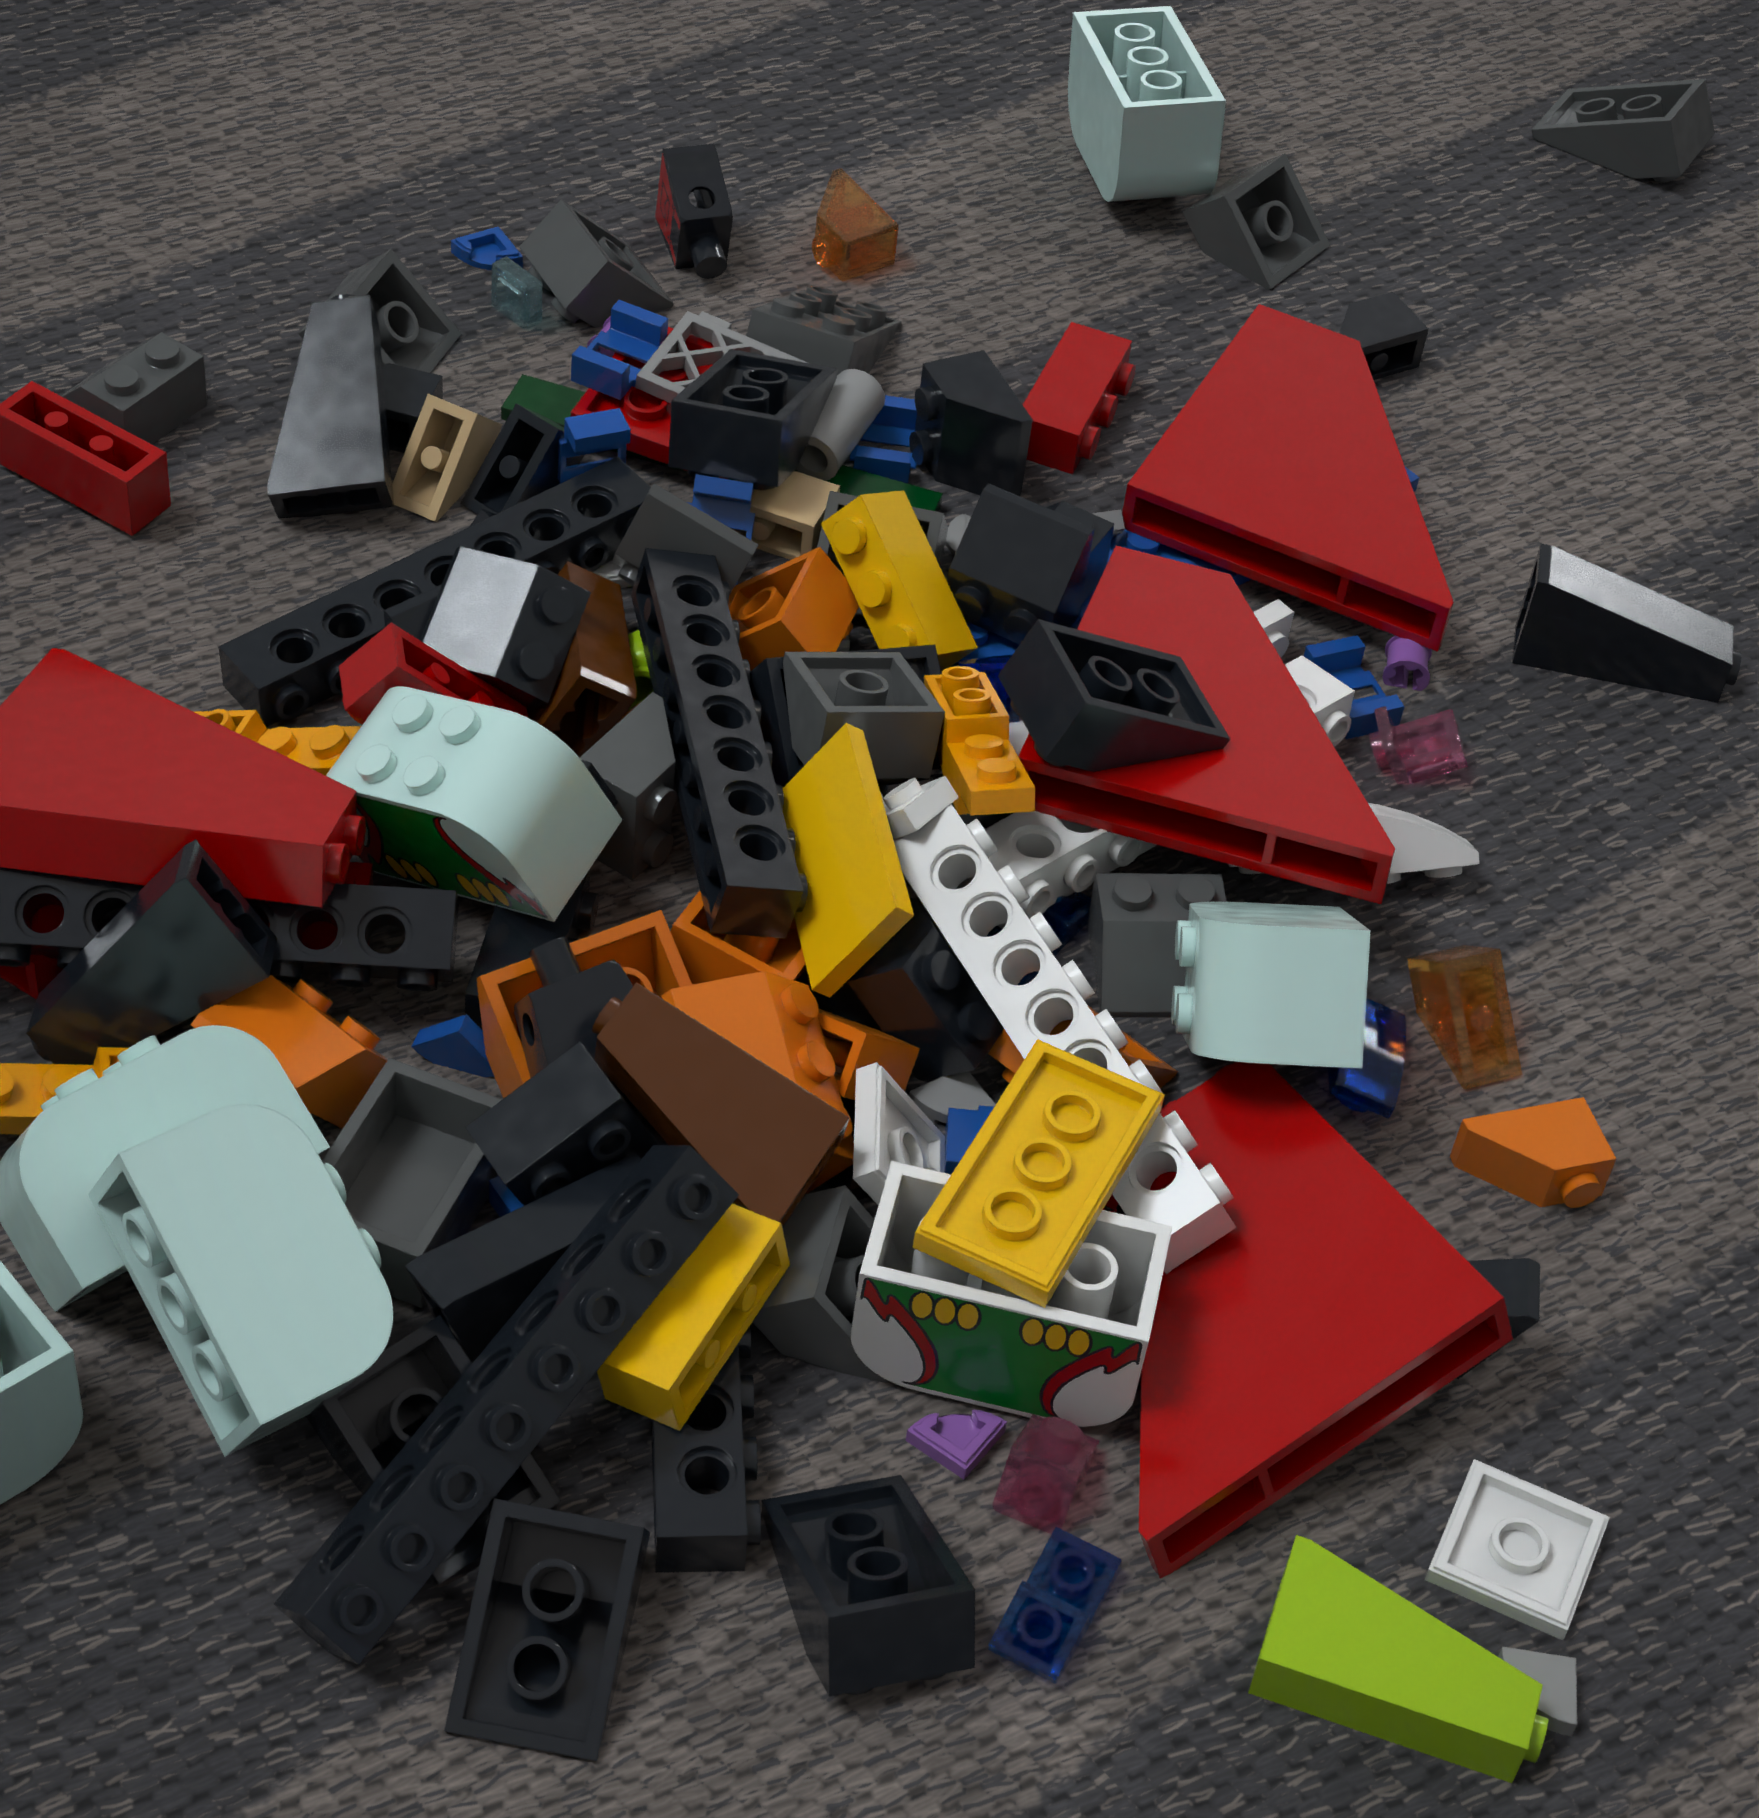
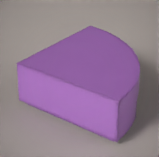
[905,1410,1007,1480]

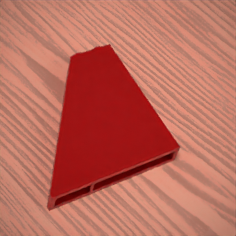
[1122,304,1454,652]
[1018,545,1395,904]
[0,648,366,907]
[1139,1062,1513,1578]

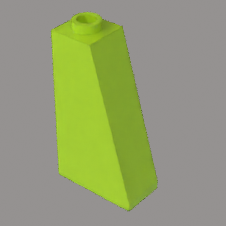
[1248,1535,1548,1783]

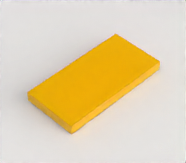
[783,723,914,998]
[912,1039,1165,1308]

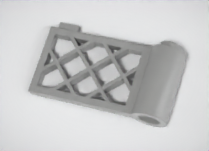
[635,311,885,481]

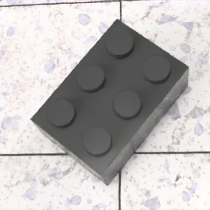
[322,1058,502,1308]

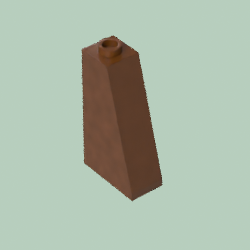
[527,561,637,758]
[592,982,850,1229]

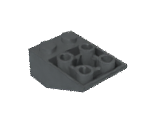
[746,285,902,375]

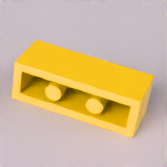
[821,490,978,672]
[597,1203,790,1431]

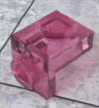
[1369,706,1468,784]
[993,1414,1100,1535]

